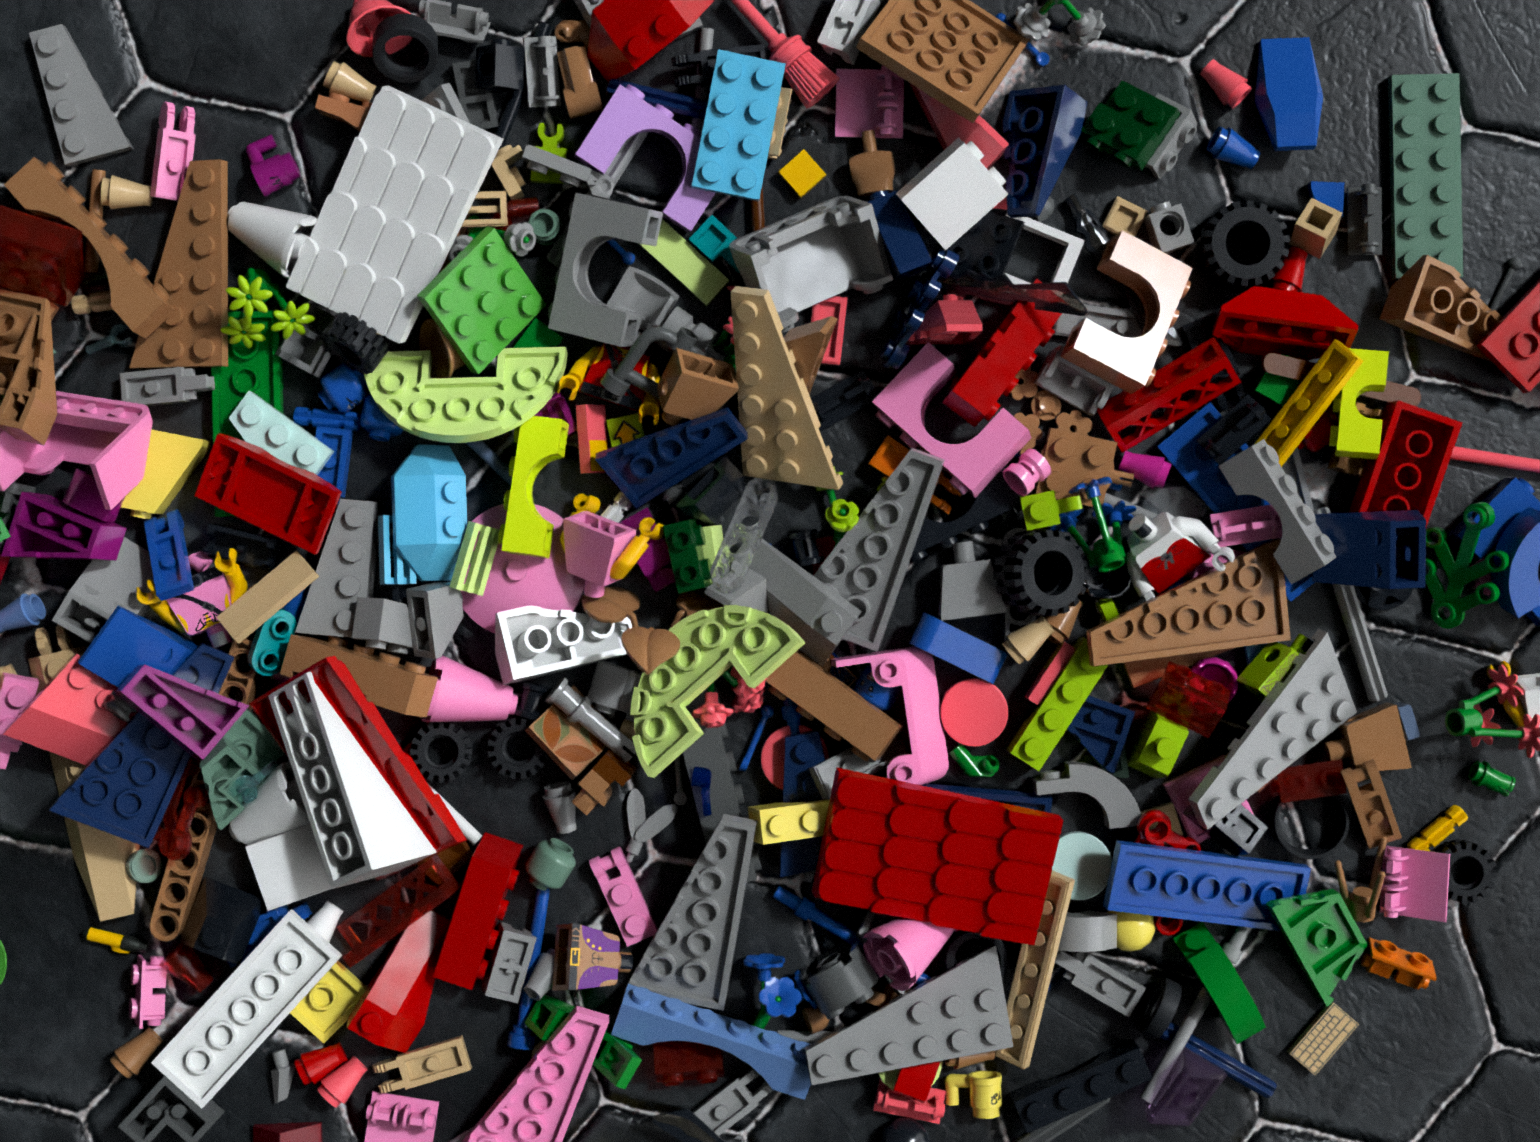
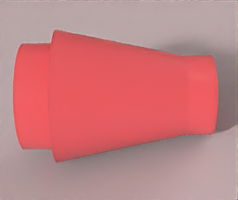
[1200,59,1252,109]
[317,1056,368,1108]

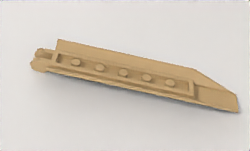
[28,624,140,922]

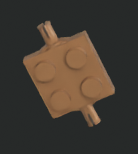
[1017,427,1134,508]

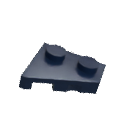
[1067,696,1135,774]

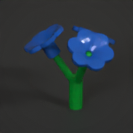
[744,953,817,1029]

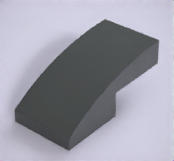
[452,59,498,129]

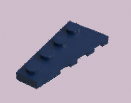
[780,729,830,877]

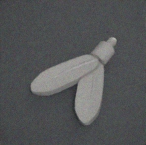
[626,788,677,863]

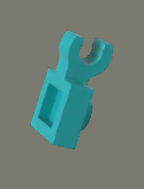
[689,215,740,274]

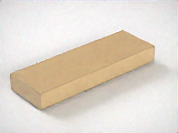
[216,550,319,644]

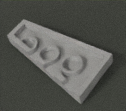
[29,24,134,167]

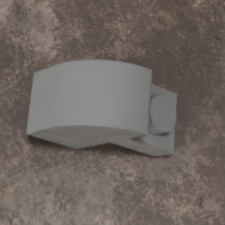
[1058,910,1117,952]

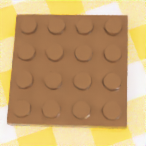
[856,0,1030,123]

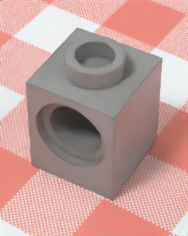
[1144,201,1194,254]

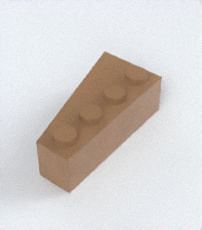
[280,634,438,718]

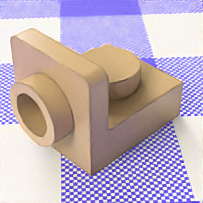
[491,145,526,202]

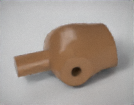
[849,130,895,196]

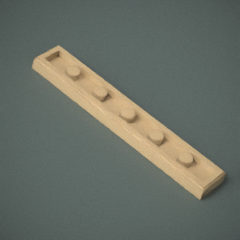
[995,870,1075,1069]

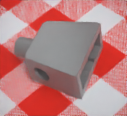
[938,541,1006,621]

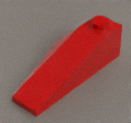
[347,903,450,1053]

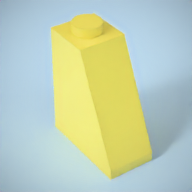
[121,430,211,519]

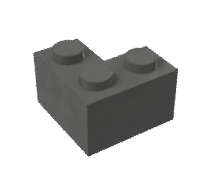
[118,1076,225,1142]

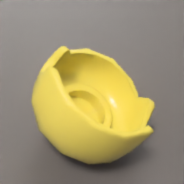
[1107,910,1156,952]

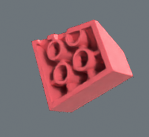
[2,654,138,766]

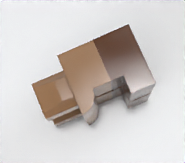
[572,748,637,815]

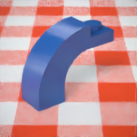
[1491,507,1540,618]

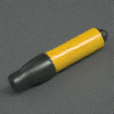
[83,927,149,954]

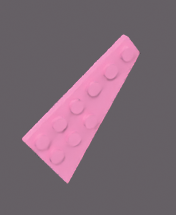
[462,1006,609,1142]

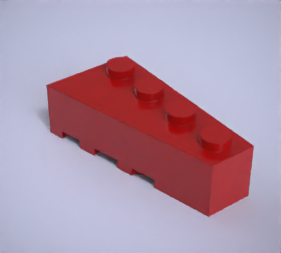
[942,279,1070,427]

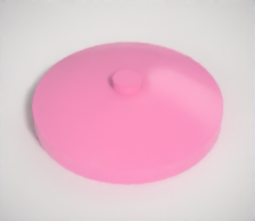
[461,504,585,633]

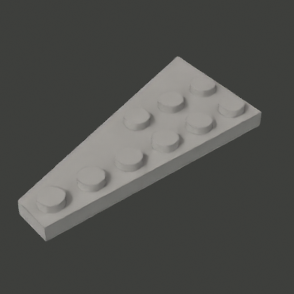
[814,448,945,652]
[1188,629,1357,830]
[624,814,757,1011]
[805,944,1014,1085]

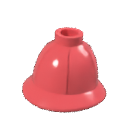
[346,0,414,57]

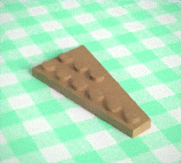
[129,159,228,369]
[1086,538,1291,666]

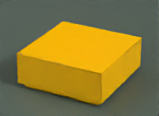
[778,149,826,198]

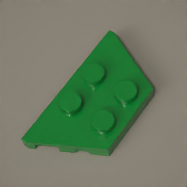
[1265,889,1368,1007]

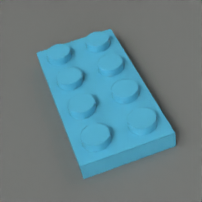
[691,49,786,201]

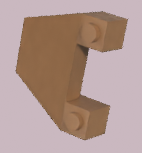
[0,289,57,446]

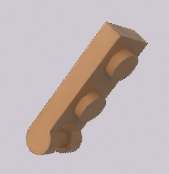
[1341,759,1402,849]

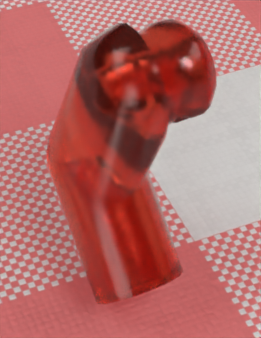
[493,197,539,231]

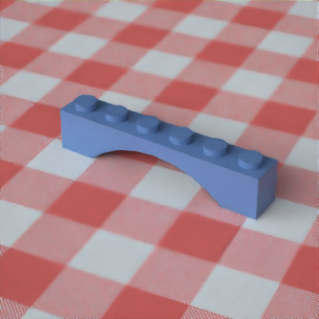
[611,984,811,1100]

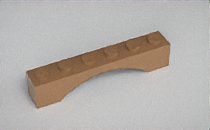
[4,157,176,339]

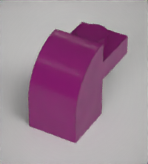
[62,469,125,522]
[619,507,675,592]

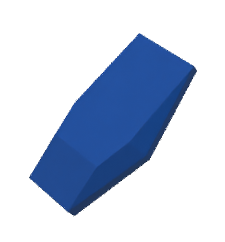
[1254,37,1323,151]

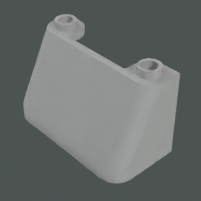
[729,196,893,333]

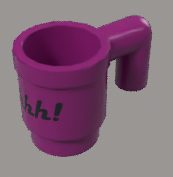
[246,134,301,197]

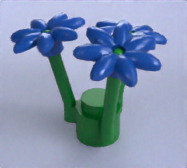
[1047,477,1137,572]

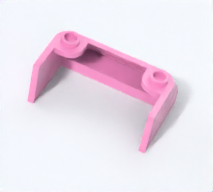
[0,391,153,510]
[831,646,949,785]

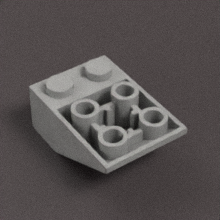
[52,537,154,643]

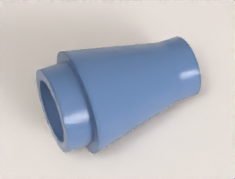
[0,594,46,633]

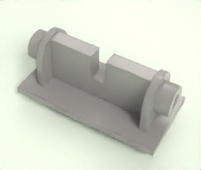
[419,0,491,44]
[523,36,561,108]

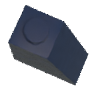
[868,190,932,283]

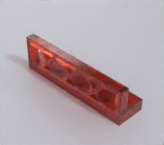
[336,855,461,968]

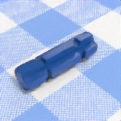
[293,407,361,431]

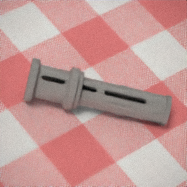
[544,677,636,763]

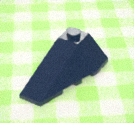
[1003,85,1088,218]

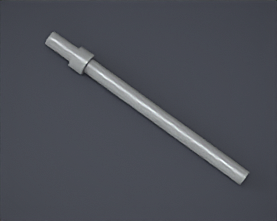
[1140,926,1252,1104]

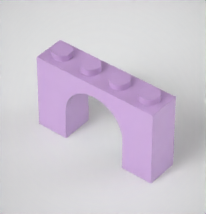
[573,84,715,233]

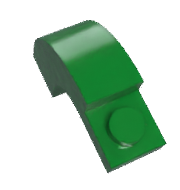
[1173,922,1266,1044]
[524,995,642,1089]

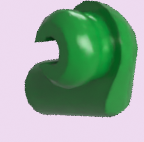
[949,743,1000,778]

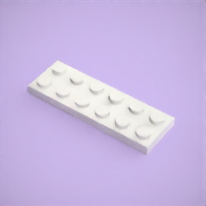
[151,909,342,1109]

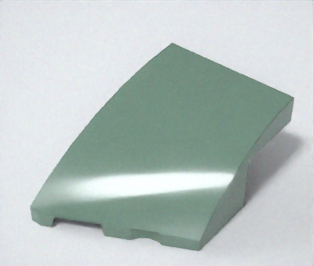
[199,708,285,830]

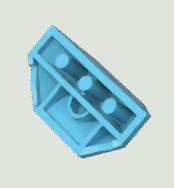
[391,444,467,581]

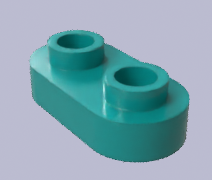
[248,608,297,676]

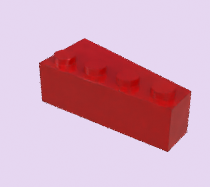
[433,832,523,990]

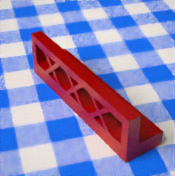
[1097,337,1241,453]

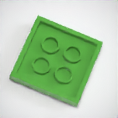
[417,226,546,374]

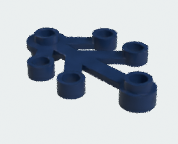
[880,248,959,370]

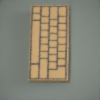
[1287,1002,1359,1075]

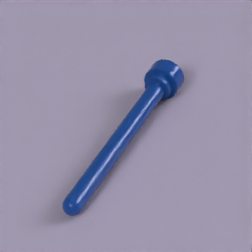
[507,888,550,1050]

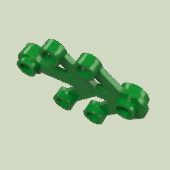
[1425,502,1510,629]

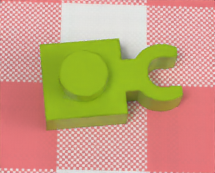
[531,123,568,184]

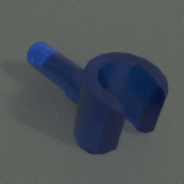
[691,767,712,816]

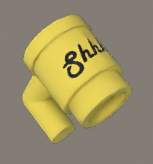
[945,1070,1002,1119]

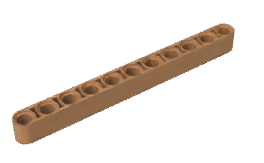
[150,584,267,942]

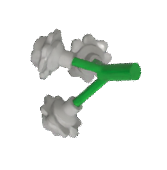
[1014,0,1106,46]

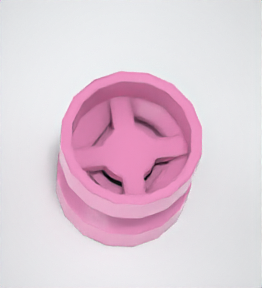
[1003,449,1051,496]

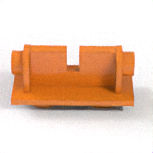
[1361,937,1437,990]

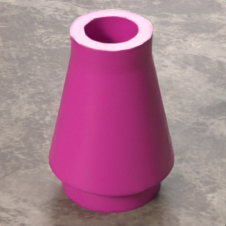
[1119,451,1172,489]

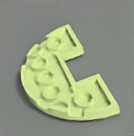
[363,347,568,443]
[630,605,805,778]

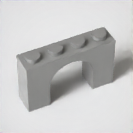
[548,193,663,347]

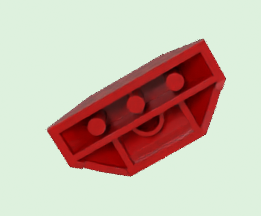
[587,0,714,83]
[1212,286,1358,361]

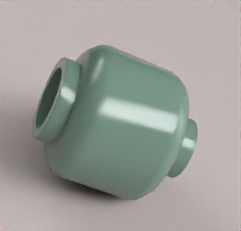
[525,838,576,891]

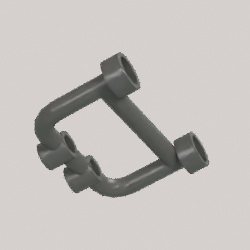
[600,327,737,411]

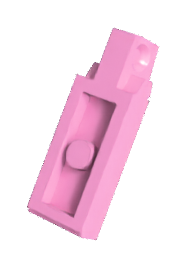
[0,672,39,770]

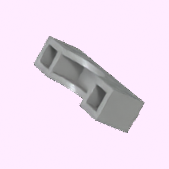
[1219,439,1337,584]

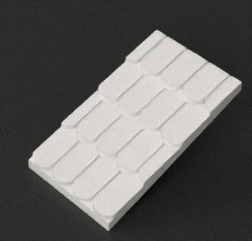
[286,86,503,344]

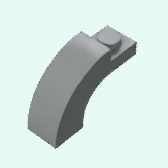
[1032,761,1141,829]

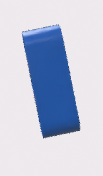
[909,613,1008,684]

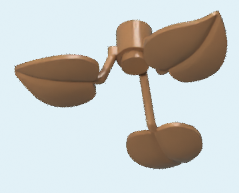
[580,587,724,675]

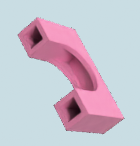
[872,342,1031,498]

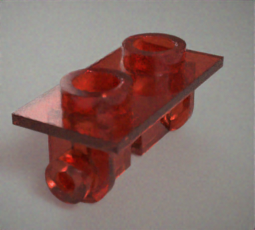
[1271,759,1347,803]

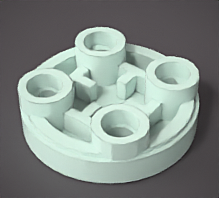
[1052,831,1112,900]

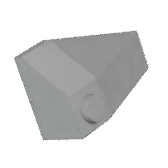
[732,531,862,666]

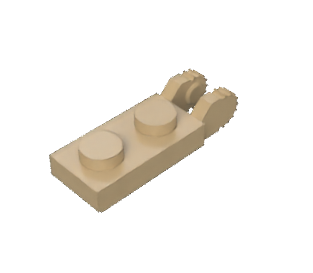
[372,1035,472,1094]

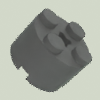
[799,941,878,1019]

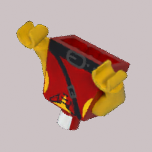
[556,332,660,425]

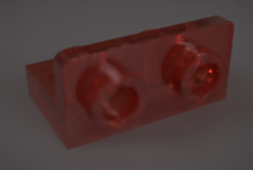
[1146,661,1230,738]
[653,1041,725,1086]

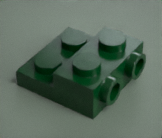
[1081,80,1180,170]
[663,519,714,594]

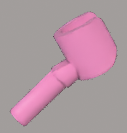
[188,551,213,573]

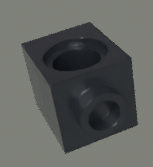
[475,39,524,93]

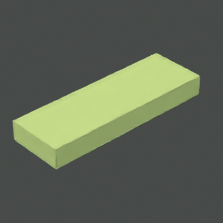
[638,219,730,306]

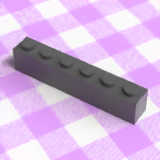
[683,685,762,882]

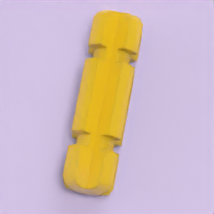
[1407,805,1468,851]

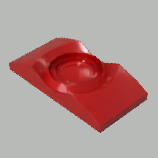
[194,433,342,555]

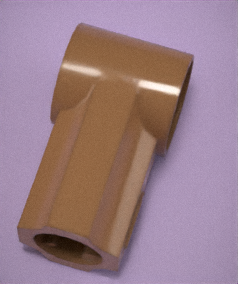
[557,46,603,119]

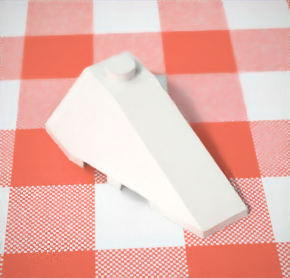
[495,606,632,685]

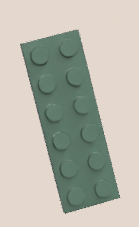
[1388,73,1463,280]

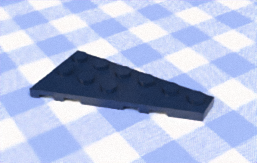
[49,643,235,848]

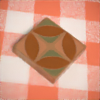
[525,685,607,780]

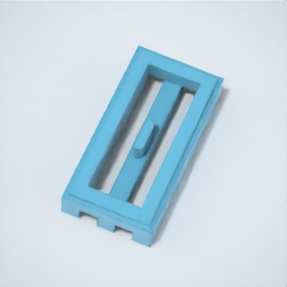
[378,515,416,585]

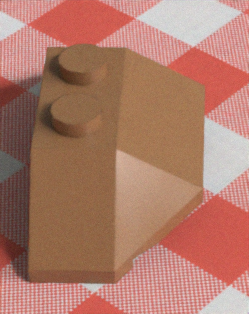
[783,316,838,395]

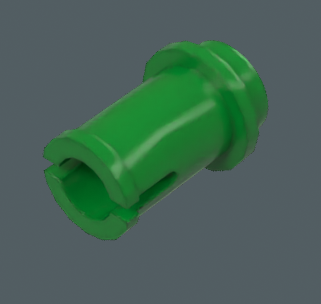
[1468,761,1516,797]

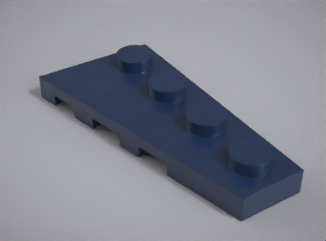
[595,407,748,509]

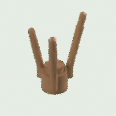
[1334,837,1387,922]

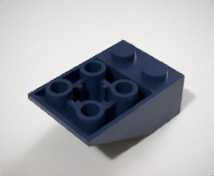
[1312,510,1426,589]

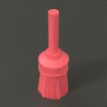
[730,0,840,109]

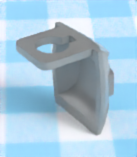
[607,266,680,331]

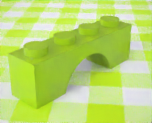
[1006,637,1108,771]

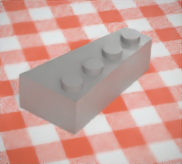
[295,499,381,638]

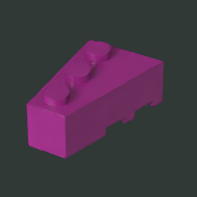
[1,491,127,561]
[115,664,249,760]

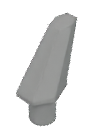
[271,1049,295,1103]

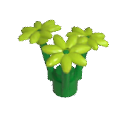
[220,268,315,348]

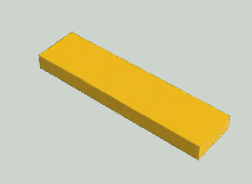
[1254,339,1363,467]

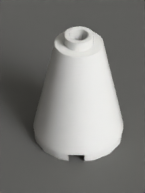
[228,202,318,280]
[229,760,310,845]

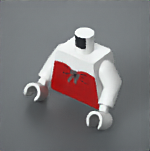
[1126,512,1235,601]

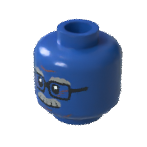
[318,363,369,413]

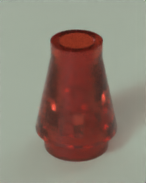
[162,943,214,993]

